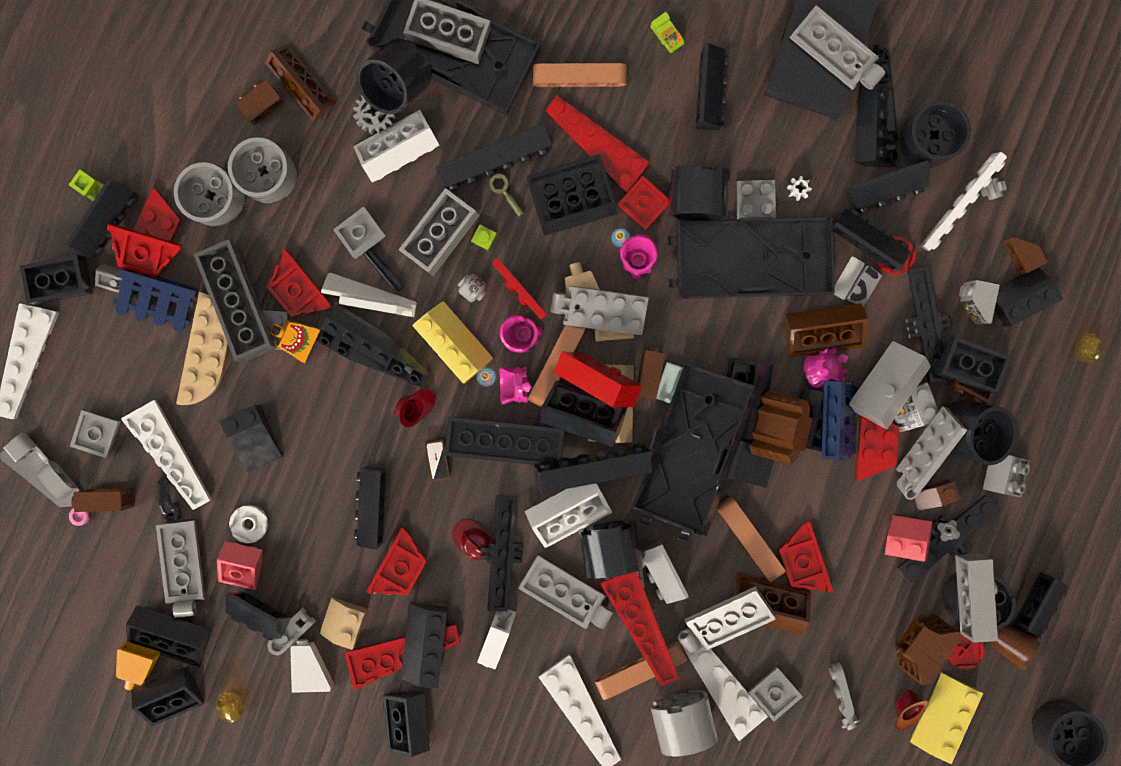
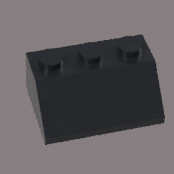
[994,267,1063,327]
[800,388,824,452]
[1013,572,1068,637]
[225,591,292,641]
[131,667,204,726]
[383,691,430,757]

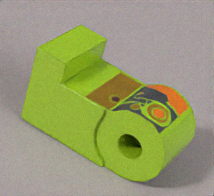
[650,12,684,53]

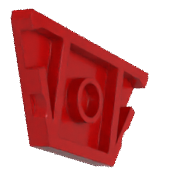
[133,188,182,242]
[107,223,183,277]
[267,249,333,317]
[492,258,547,319]
[855,415,899,481]
[778,521,833,592]
[366,527,427,595]

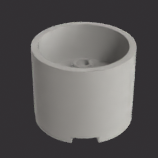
[228,137,297,203]
[174,162,245,227]
[650,690,718,756]

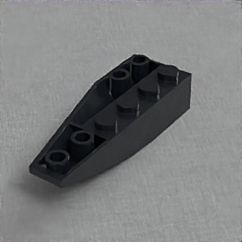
[855,45,898,167]
[316,303,428,387]

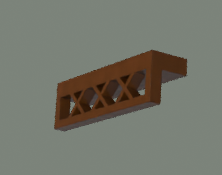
[265,44,336,122]

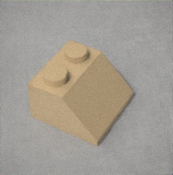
[320,597,368,650]

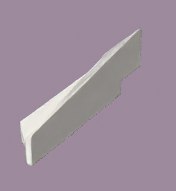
[321,273,417,317]

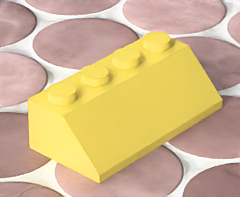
[412,301,494,384]
[910,672,983,764]

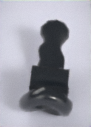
[158,477,181,521]

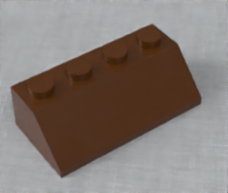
[785,303,868,357]
[730,573,811,635]

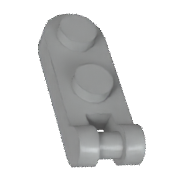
[267,607,316,655]
[829,662,854,718]

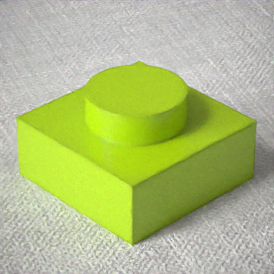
[471,225,497,250]

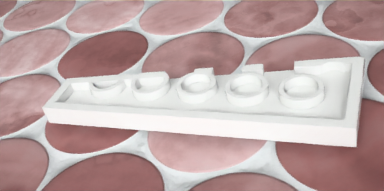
[920,152,1007,251]
[0,303,59,419]
[121,400,212,510]
[679,641,768,741]
[539,654,621,766]

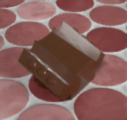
[749,391,813,465]
[895,615,961,685]

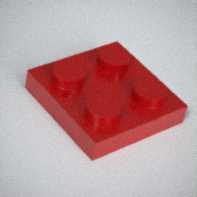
[617,176,670,231]

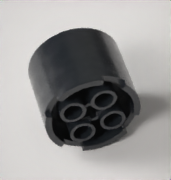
[356,39,432,114]
[900,101,971,167]
[669,165,730,221]
[947,399,1017,465]
[578,520,644,579]
[942,572,1016,630]
[1031,699,1108,766]

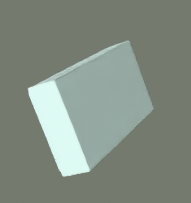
[656,362,683,403]

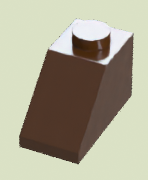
[1003,237,1048,275]
[914,480,961,510]

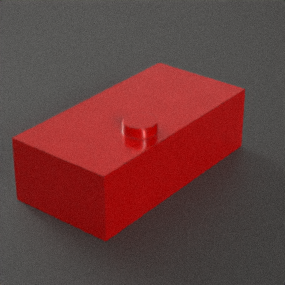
[553,351,642,407]

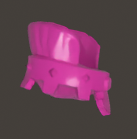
[620,234,659,280]
[500,315,544,353]
[804,348,848,390]
[499,366,532,405]

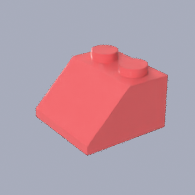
[885,515,933,562]
[217,541,263,590]

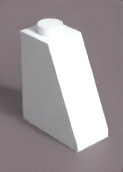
[477,609,516,669]
[291,639,334,693]

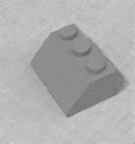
[641,540,689,604]

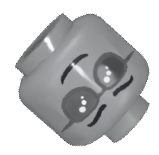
[458,274,487,302]

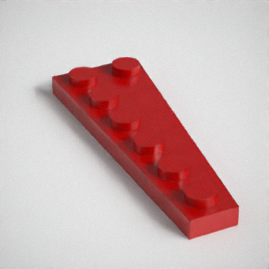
[545,95,650,194]
[600,571,679,686]
[344,623,461,690]

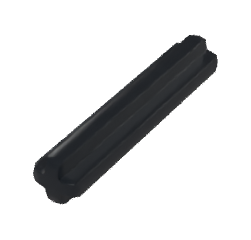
[363,248,403,292]

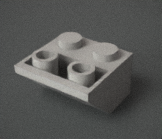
[983,455,1030,498]

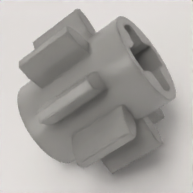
[980,177,1007,201]

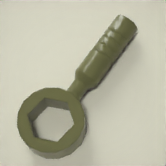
[489,174,525,217]

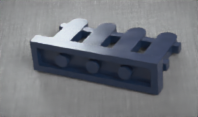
[113,268,200,331]
[822,381,858,460]

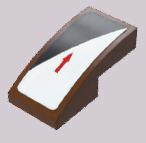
[425,438,450,482]

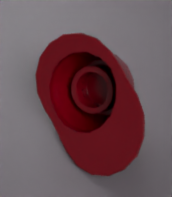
[393,389,435,428]
[452,520,492,561]
[895,690,929,730]

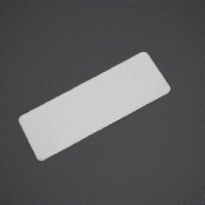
[834,256,865,300]

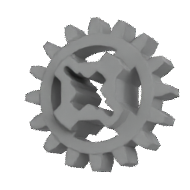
[353,95,396,134]

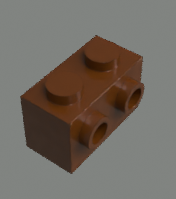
[235,79,284,125]

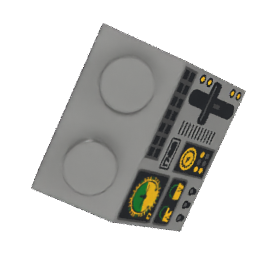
[959,280,1000,325]
[894,383,939,432]

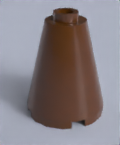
[989,625,1041,671]

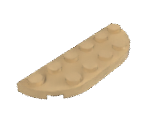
[176,292,229,405]

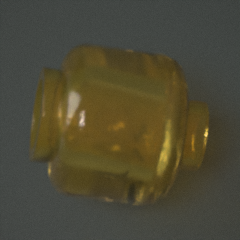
[1074,333,1103,363]
[215,692,244,722]

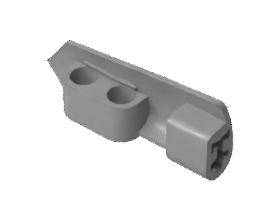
[0,432,81,507]

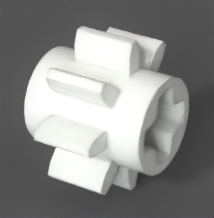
[787,176,812,201]

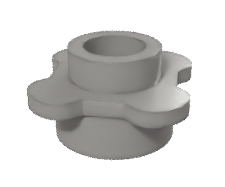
[937,520,960,541]
[841,714,861,730]

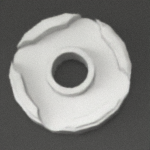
[229,505,269,543]

